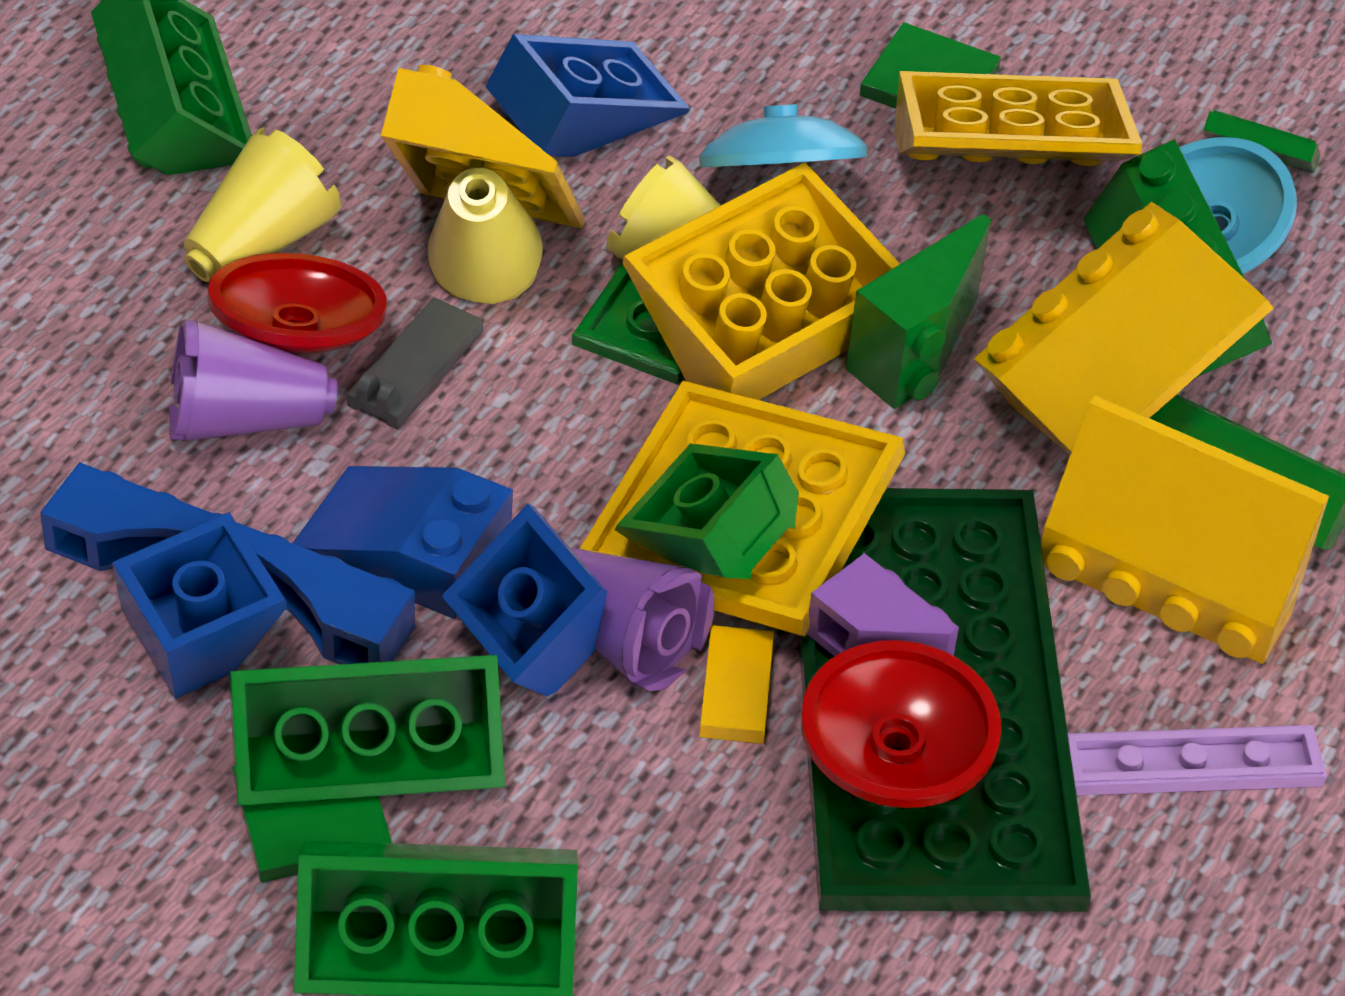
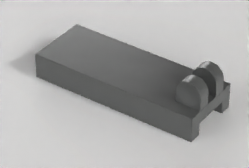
[347,297,483,429]

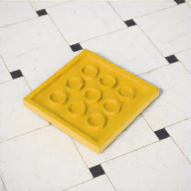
[579,381,905,637]

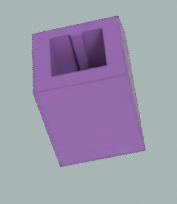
[807,553,959,656]

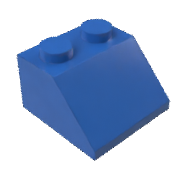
[442,503,608,696]
[112,512,287,699]

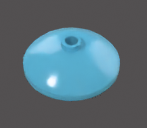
[699,104,868,167]
[1179,137,1297,274]

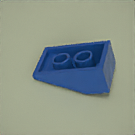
[485,34,691,157]
[292,466,513,619]

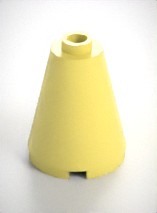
[184,128,342,282]
[606,155,721,260]
[427,168,543,304]

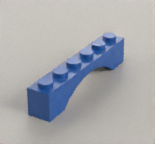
[40,462,415,664]

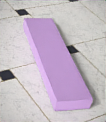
[1068,725,1327,795]

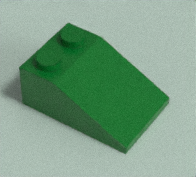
[846,214,991,409]

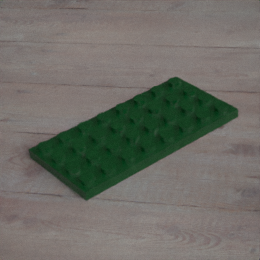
[798,488,1091,912]

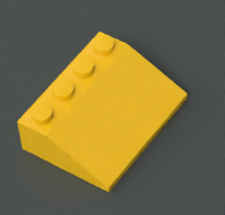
[381,64,586,229]
[894,71,1142,166]
[623,162,900,400]
[974,202,1274,455]
[1041,395,1329,664]

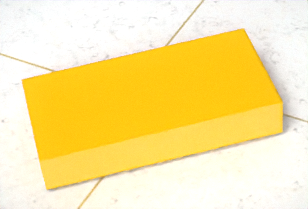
[699,625,774,744]

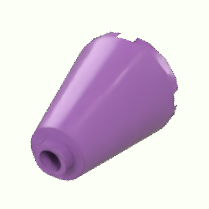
[169,319,337,441]
[569,547,714,691]

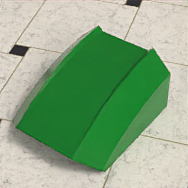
[615,443,799,579]

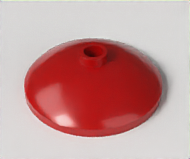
[208,253,387,355]
[801,640,1001,808]

